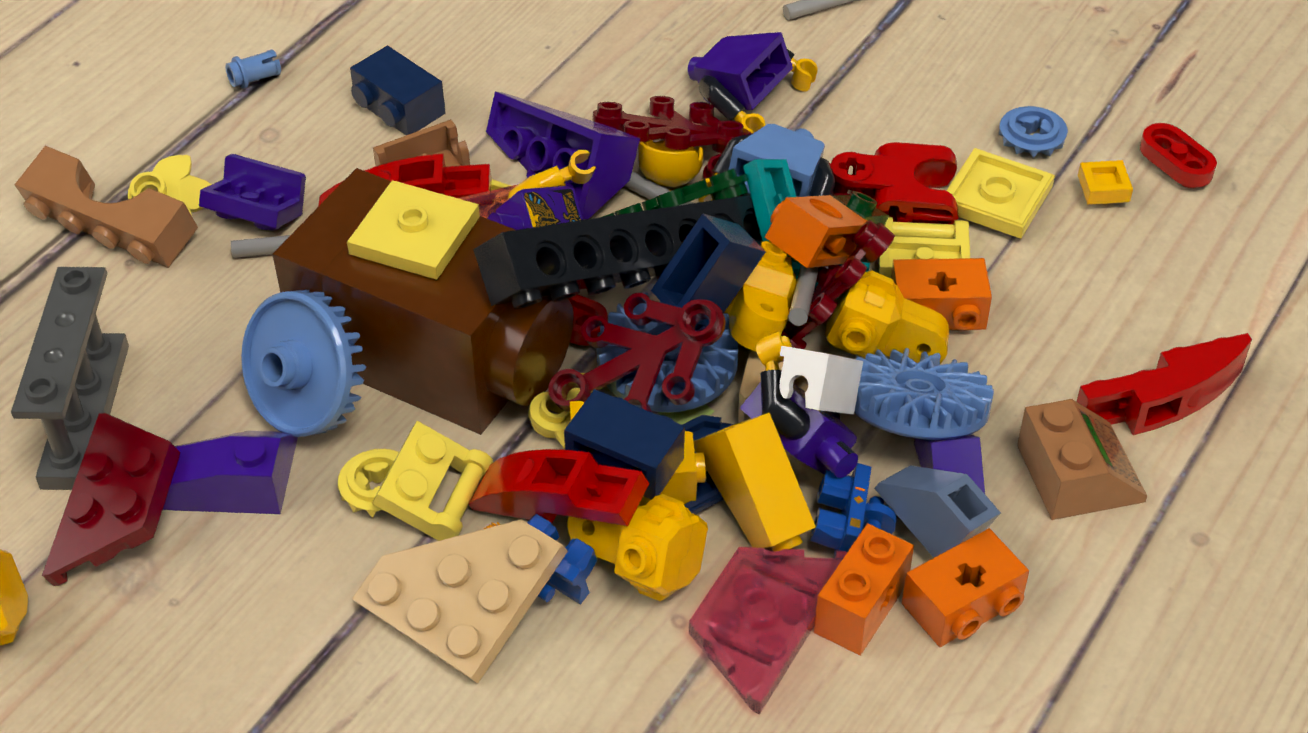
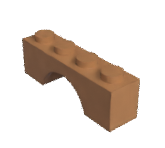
[14,145,198,268]

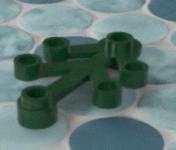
[602,168,748,217]

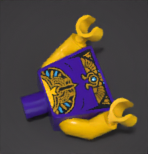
[487,149,596,230]

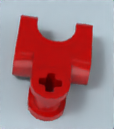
[830,142,959,224]

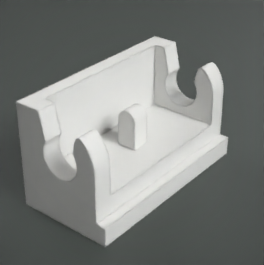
[779,346,863,415]

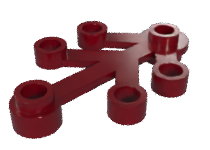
[592,96,751,154]
[781,220,895,350]
[548,293,726,412]

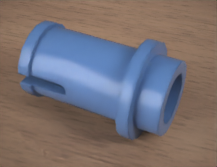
[225,49,281,89]

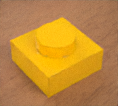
[1078,160,1133,205]

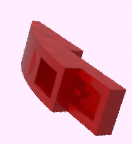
[318,153,492,207]
[1077,333,1252,436]
[468,449,649,526]

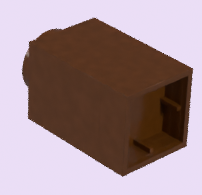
[272,168,574,435]

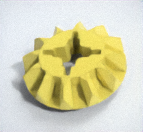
[338,449,399,518]

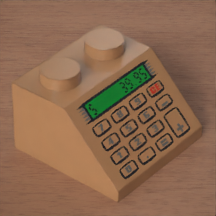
[1017,399,1147,520]

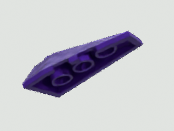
[486,91,640,219]
[163,431,298,514]

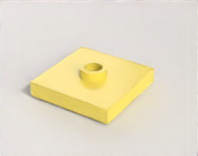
[947,148,1055,239]
[347,180,480,280]

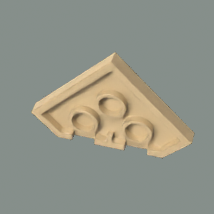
[352,519,568,684]

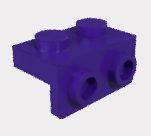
[199,154,306,230]

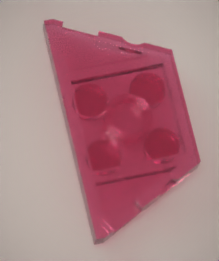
[689,547,847,714]

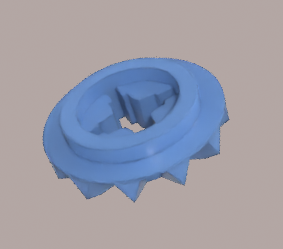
[999,106,1068,158]

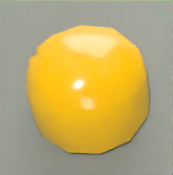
[638,140,703,187]

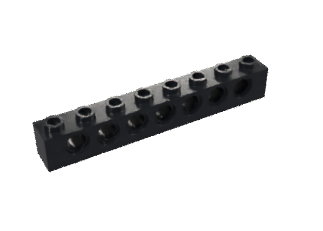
[473,195,763,309]

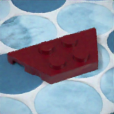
[42,413,180,586]

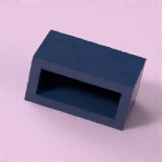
[350,45,446,135]
[651,214,766,326]
[564,389,685,499]

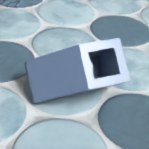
[874,465,1001,558]

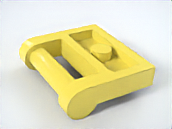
[878,217,970,278]
[372,421,493,541]

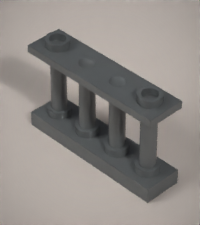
[11,267,129,490]

